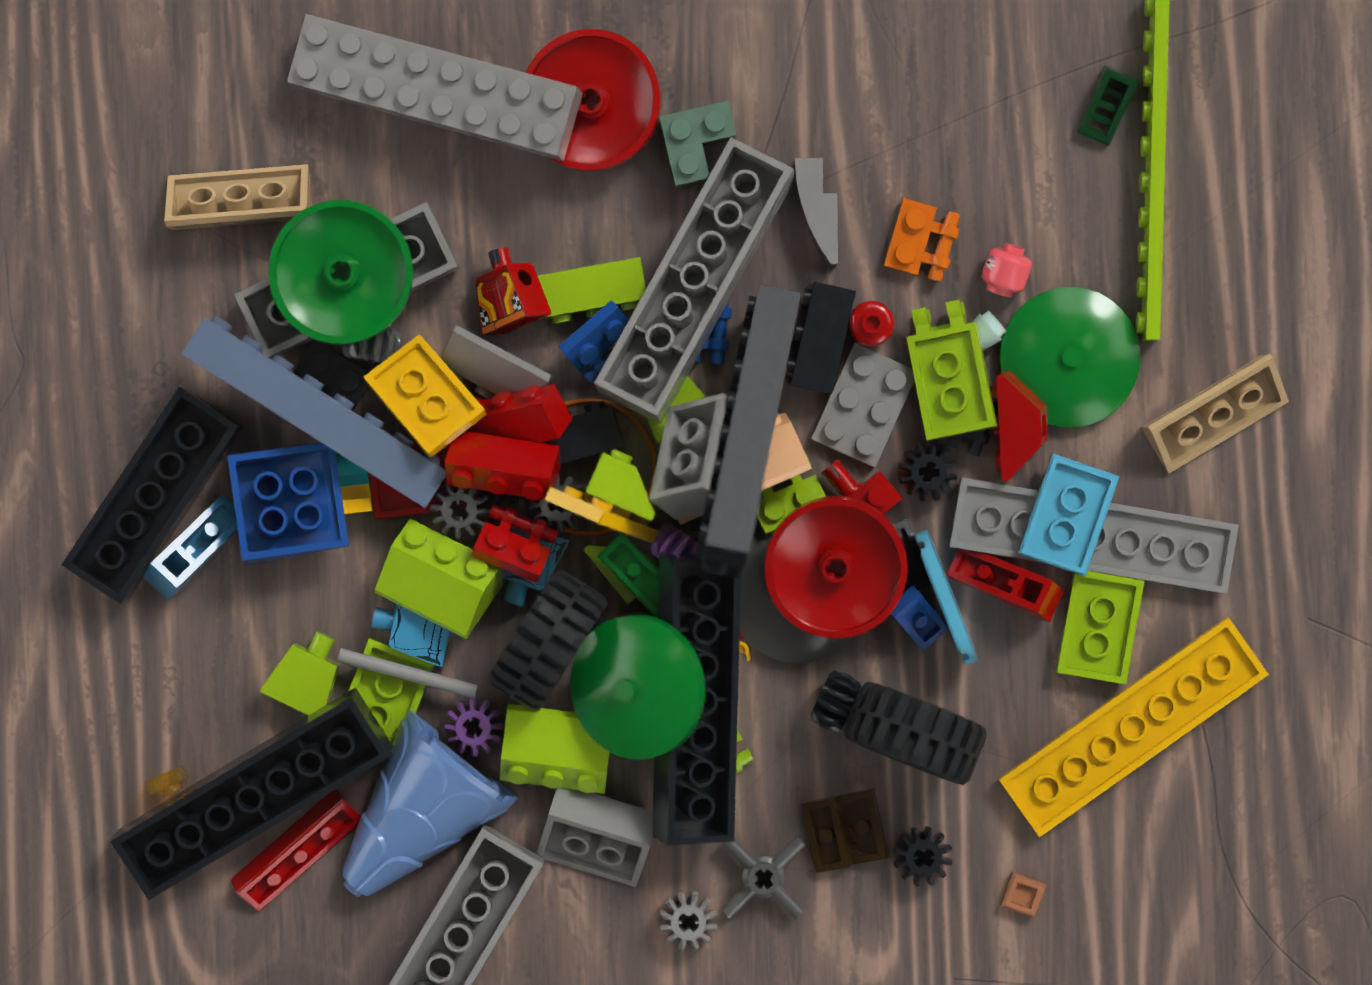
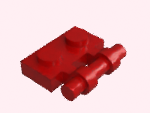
[471,504,559,583]

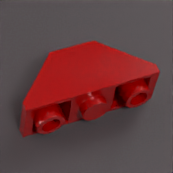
[992,371,1048,481]

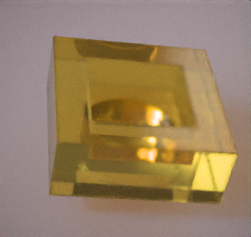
[145,765,188,797]

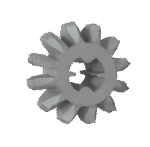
[659,890,718,950]

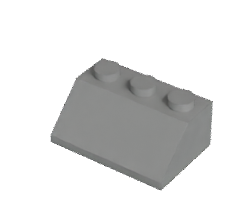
[441,325,554,398]
[649,393,728,520]
[536,788,653,887]

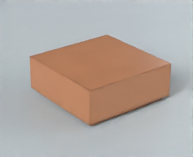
[1000,872,1046,918]

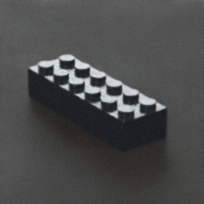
[61,387,244,604]

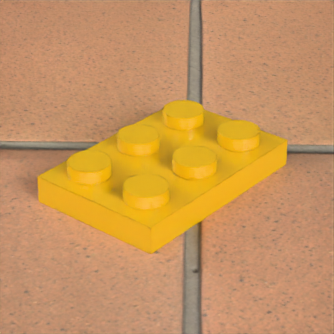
[364,334,487,458]
[545,485,660,543]

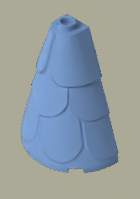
[342,710,518,897]

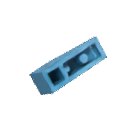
[143,495,237,601]

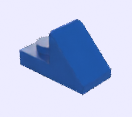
[890,586,949,651]

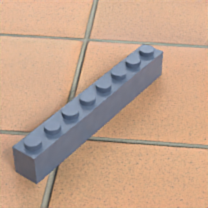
[181,316,446,508]

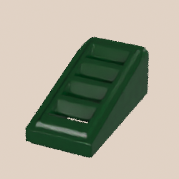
[1077,65,1139,146]

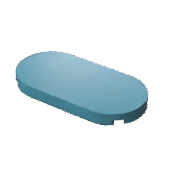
[914,529,978,665]

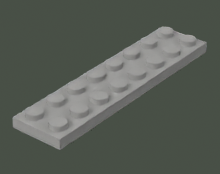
[949,477,1239,594]

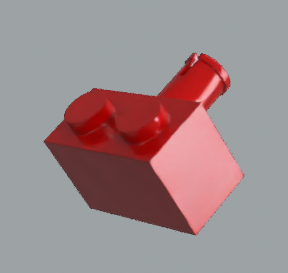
[821,459,903,514]

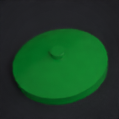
[268,200,414,344]
[998,287,1140,428]
[570,615,705,760]

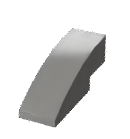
[793,158,838,266]

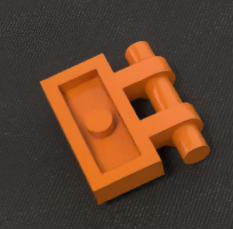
[883,198,960,282]

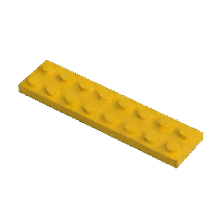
[998,617,1269,837]

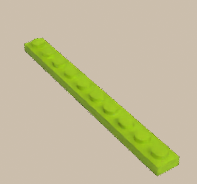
[1135,0,1170,341]

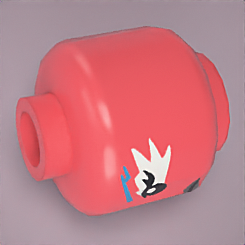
[981,243,1032,297]

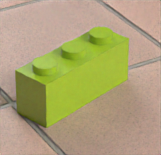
[538,257,646,324]

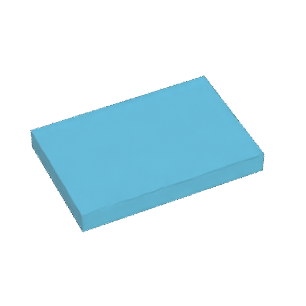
[1017,453,1120,576]

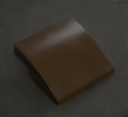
[801,788,889,873]

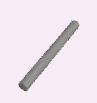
[338,648,478,698]

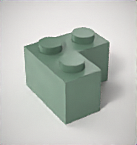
[659,100,737,189]

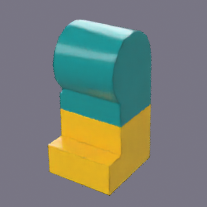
[336,452,373,514]

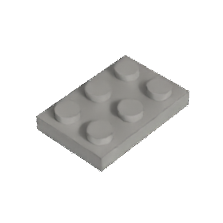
[811,343,915,468]

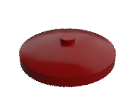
[525,29,662,172]
[765,496,907,638]

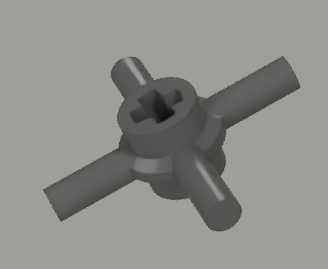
[721,835,806,920]

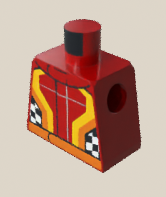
[475,247,552,336]

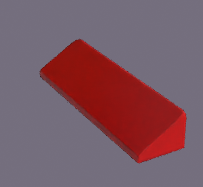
[231,789,361,912]

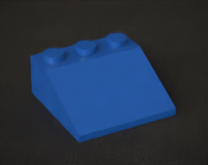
[227,443,349,565]

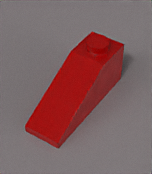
[946,548,1064,623]

